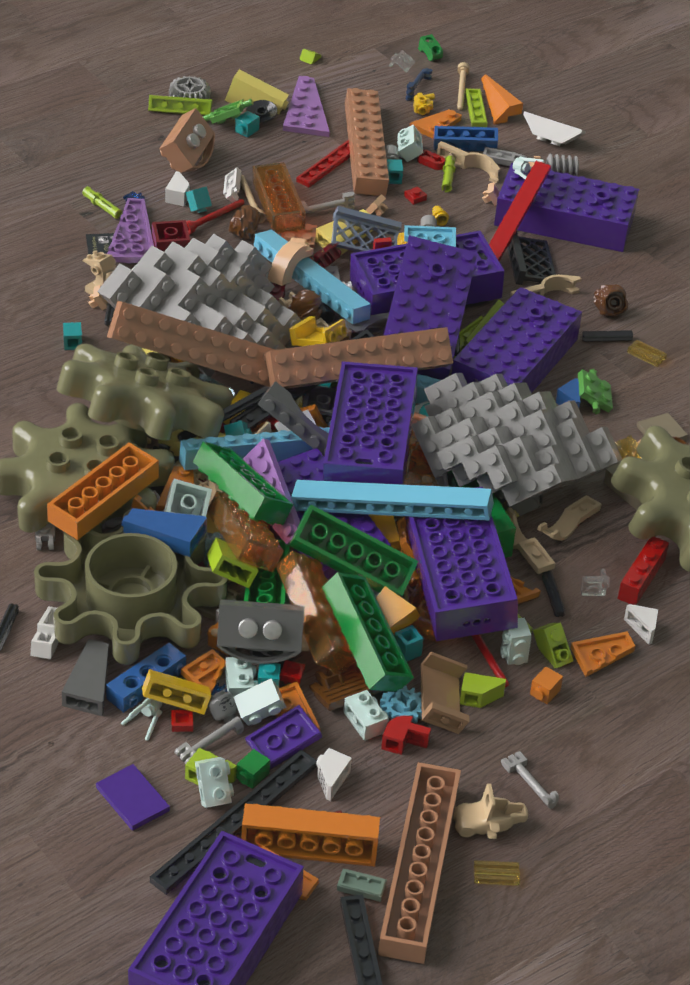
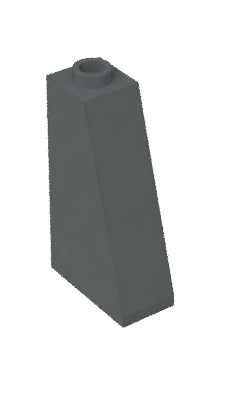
[62,639,109,716]

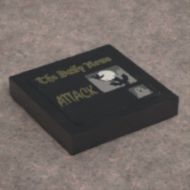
[86,233,114,255]

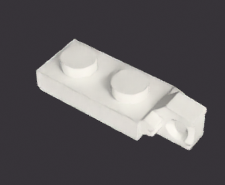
[223,167,241,203]

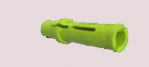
[441,155,456,192]
[82,186,123,219]

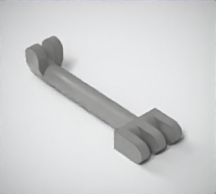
[299,192,355,214]
[174,716,244,764]
[501,751,559,809]

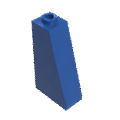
[122,508,207,557]

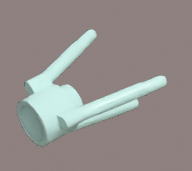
[513,156,544,179]
[121,698,162,741]

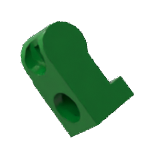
[418,34,443,61]

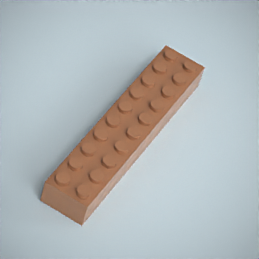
[345,88,389,196]
[107,301,275,387]
[265,327,453,389]
[378,762,461,964]

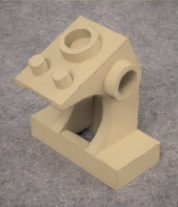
[83,251,116,295]

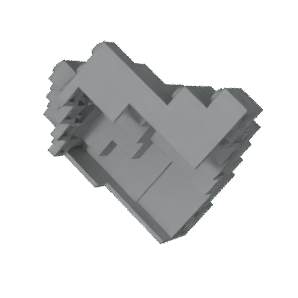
[97,234,302,378]
[411,373,623,506]

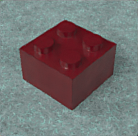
[152,220,190,252]

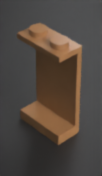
[421,652,469,734]

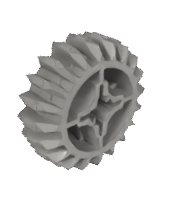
[169,76,211,99]

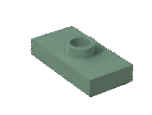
[337,868,387,902]

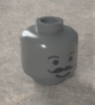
[208,690,238,723]

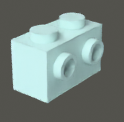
[397,125,423,162]
[500,618,531,665]
[225,657,258,696]
[233,678,286,726]
[344,690,389,741]
[195,757,234,808]

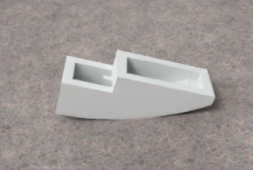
[30,606,59,659]

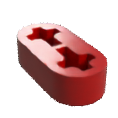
[417,150,445,170]

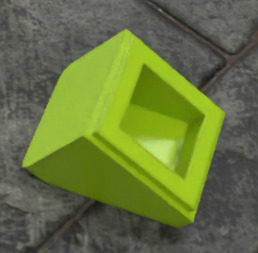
[300,49,322,64]

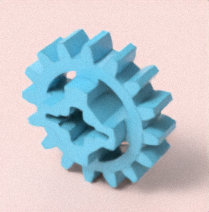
[380,686,422,723]

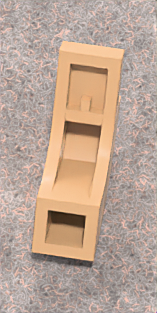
[268,241,314,286]

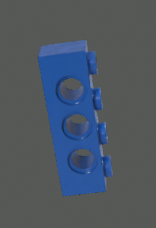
[434,126,498,151]
[106,643,186,713]

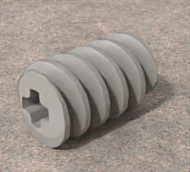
[546,154,579,176]

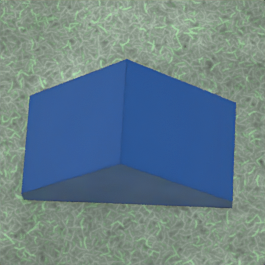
[556,378,580,408]

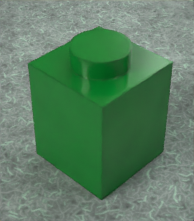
[236,749,270,789]

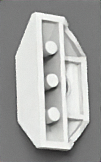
[523,111,586,146]

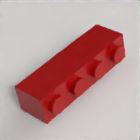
[617,536,669,605]

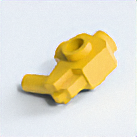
[413,93,435,115]

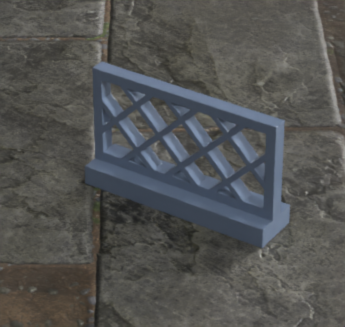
[331,206,402,252]

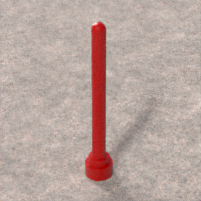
[186,199,245,235]
[471,634,509,688]

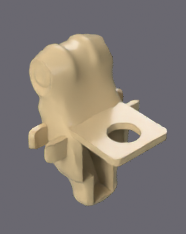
[453,784,528,839]

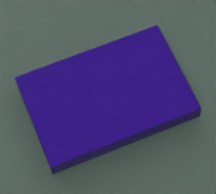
[245,705,322,769]
[96,764,170,831]

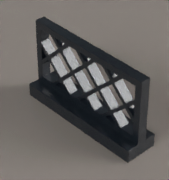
[507,231,556,285]

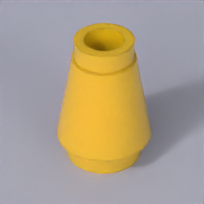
[432,206,449,226]

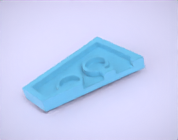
[404,225,456,247]

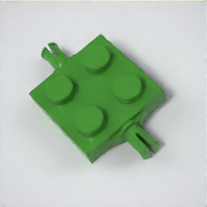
[203,99,253,124]
[578,369,613,414]

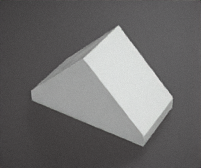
[624,604,658,645]

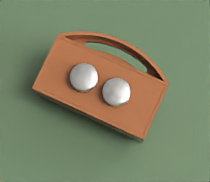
[159,108,215,173]

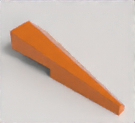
[481,75,523,125]

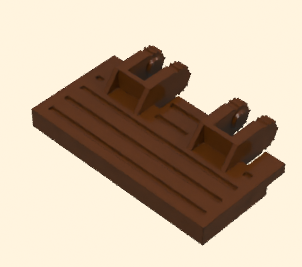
[309,658,383,711]

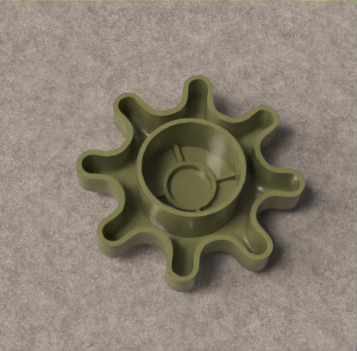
[56,344,233,440]
[0,403,175,534]
[611,426,690,572]
[34,508,228,665]

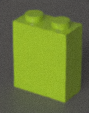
[207,537,258,588]

